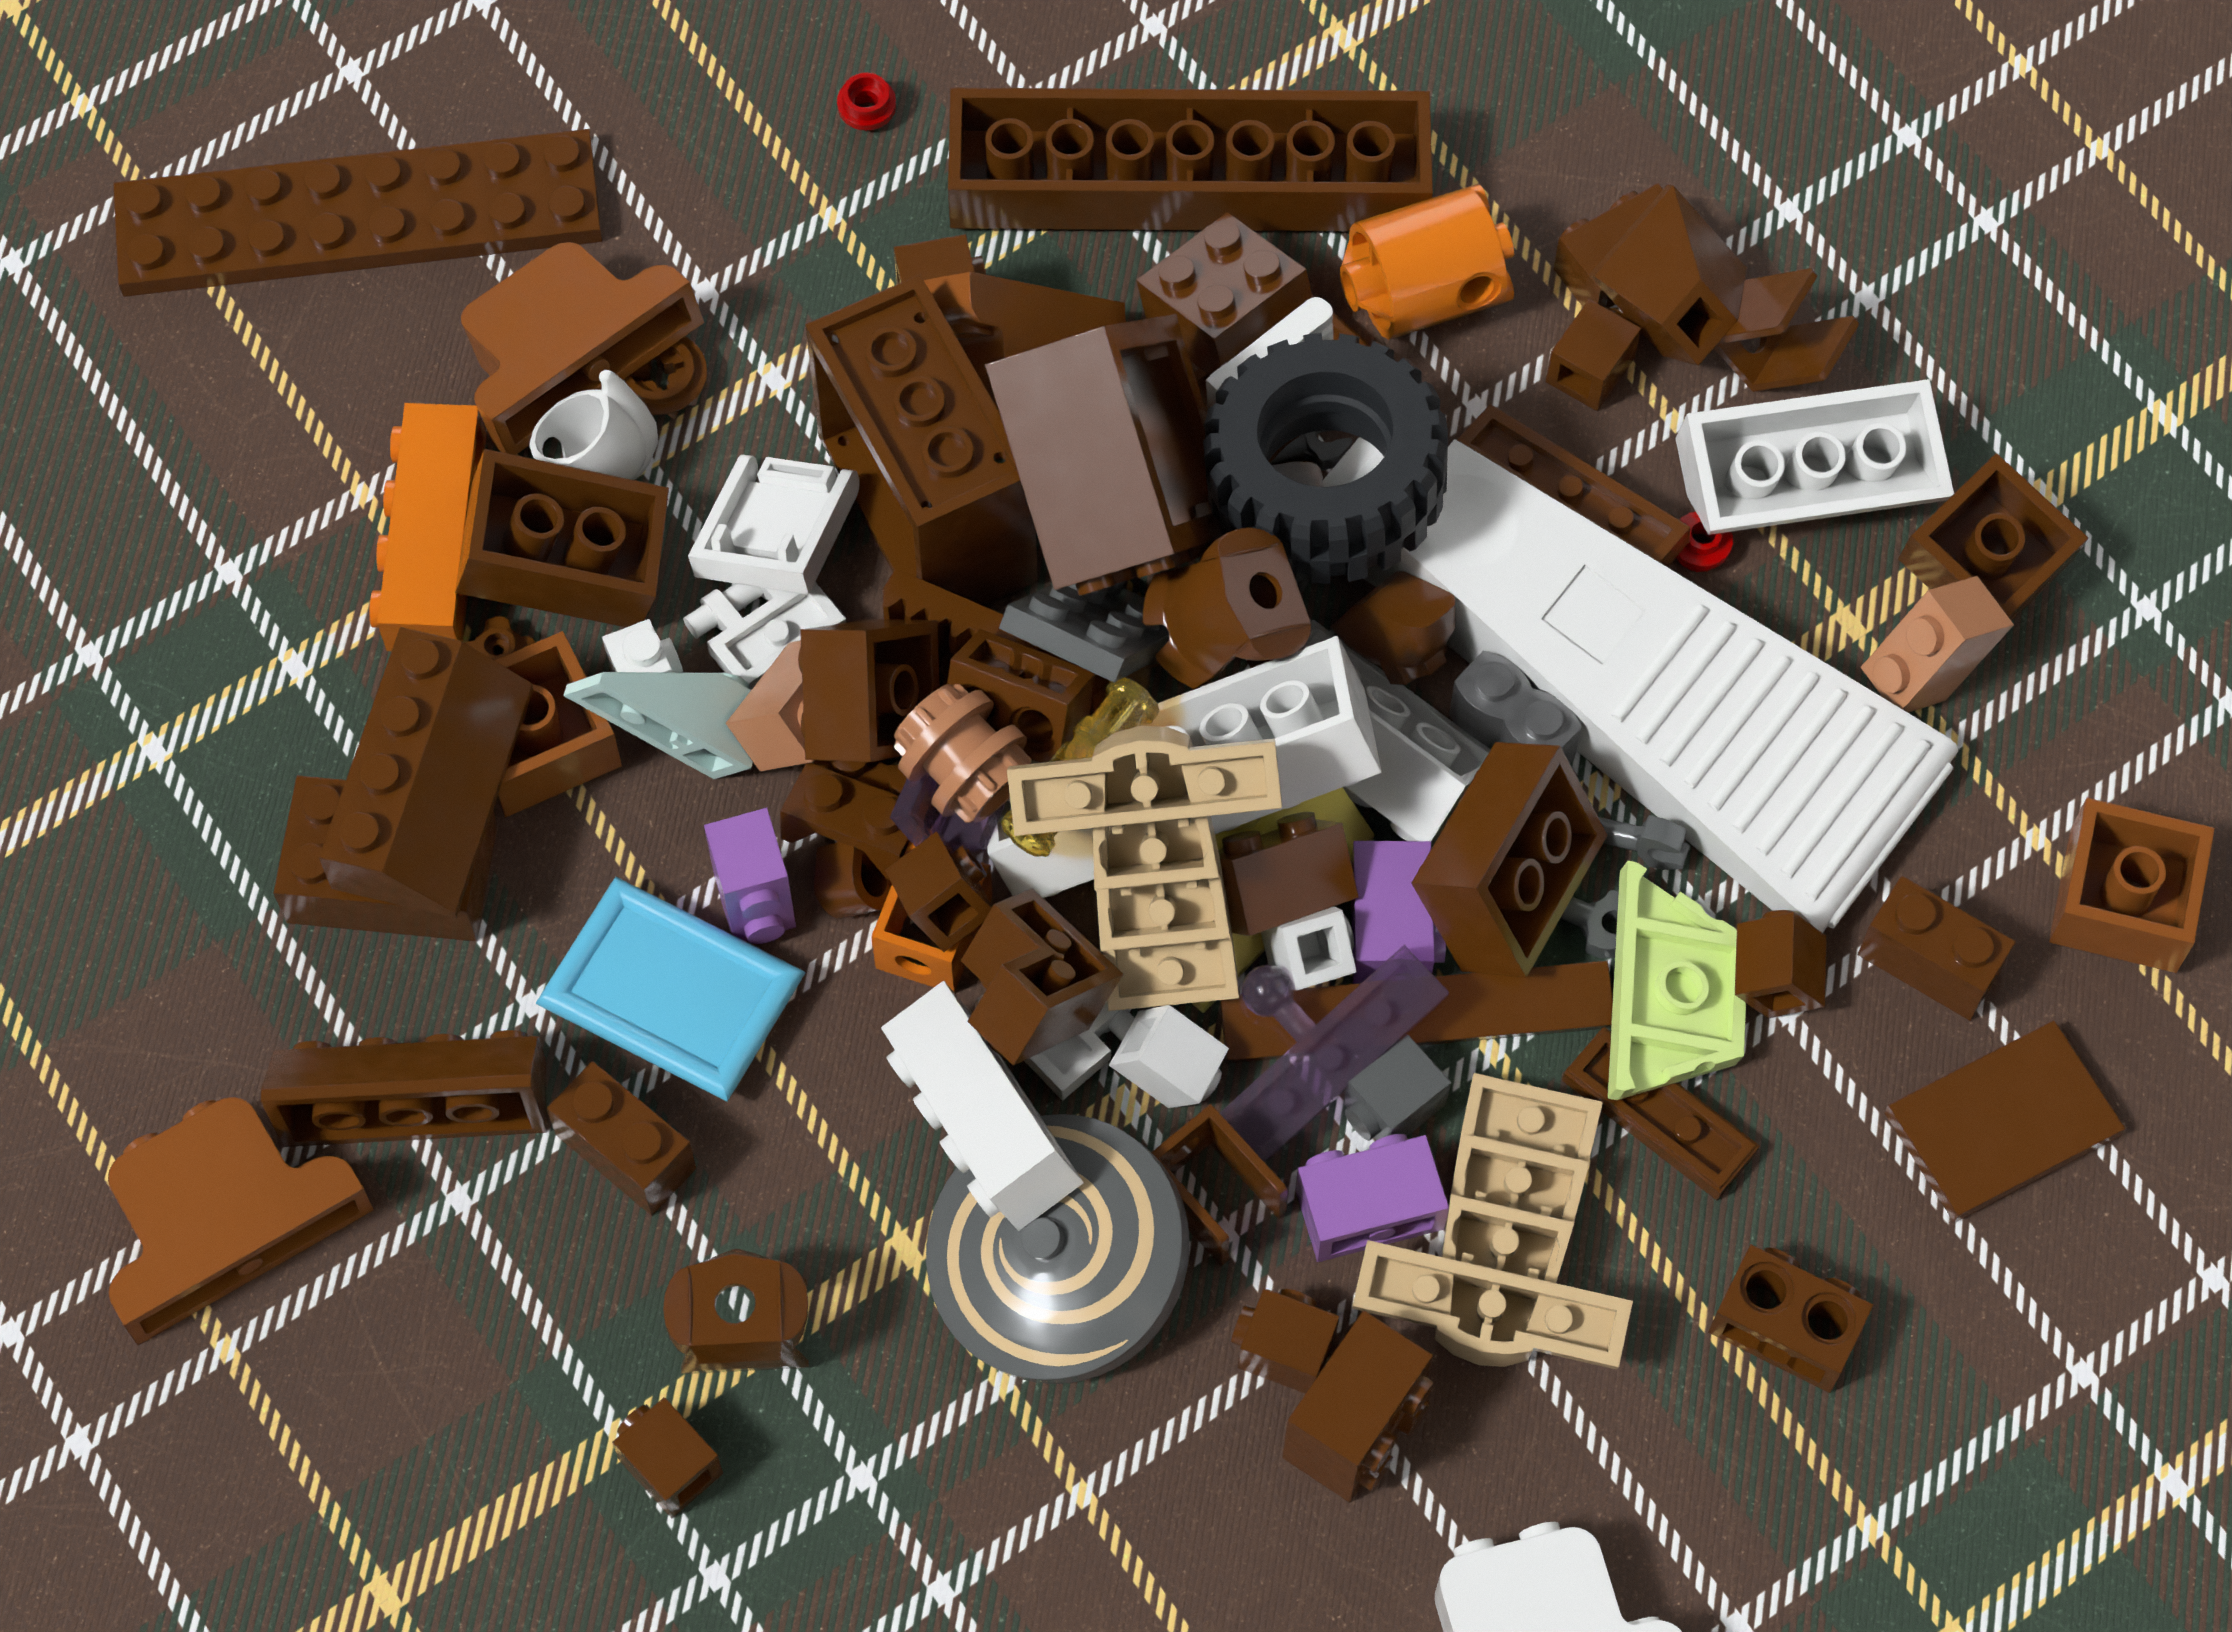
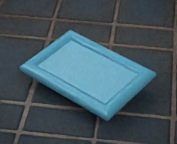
[536,876,806,1102]

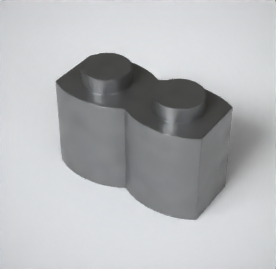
[1449,651,1582,763]

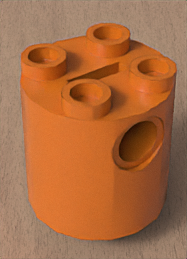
[1340,184,1514,340]

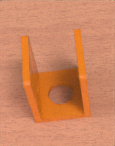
[871,840,992,993]

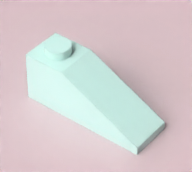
[563,672,753,779]

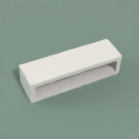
[881,981,1084,1231]

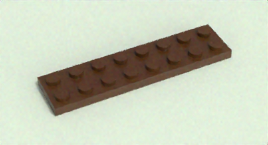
[113,129,602,297]

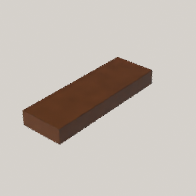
[1562,1026,1760,1201]

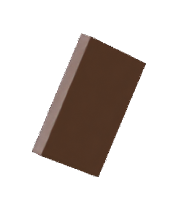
[1885,1020,2125,1223]

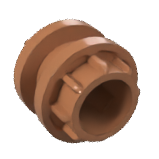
[894,684,1032,823]

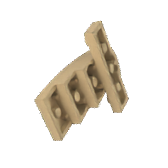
[1007,726,1282,1011]
[1352,1073,1633,1370]

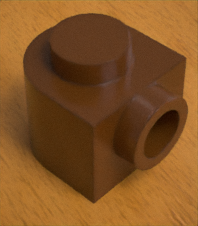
[814,840,892,919]

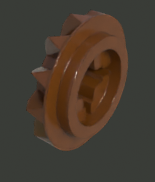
[623,336,707,419]

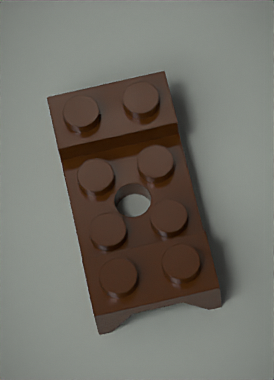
[780,652,952,880]

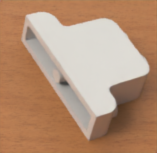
[1435,1522,1682,1632]

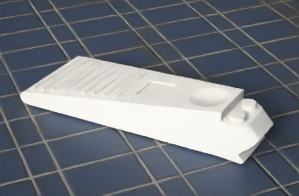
[1322,437,1958,933]

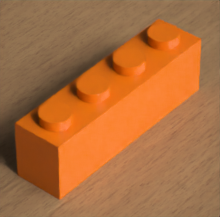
[369,403,486,651]

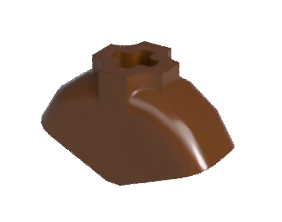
[1330,571,1457,685]

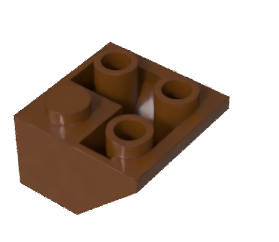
[1589,184,1747,366]

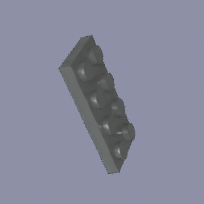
[999,581,1169,683]

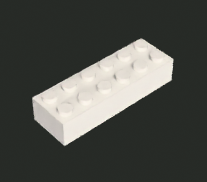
[985,636,1382,898]

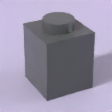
[1344,1035,1451,1141]

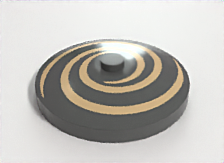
[926,1114,1189,1384]

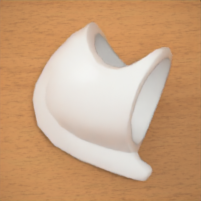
[529,370,659,480]

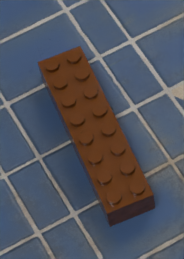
[948,87,1433,231]

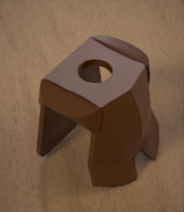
[1143,528,1311,689]
[663,1248,809,1374]

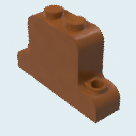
[461,242,705,455]
[924,272,1126,413]
[108,1097,374,1346]

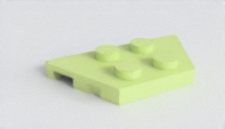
[1608,861,1746,1100]

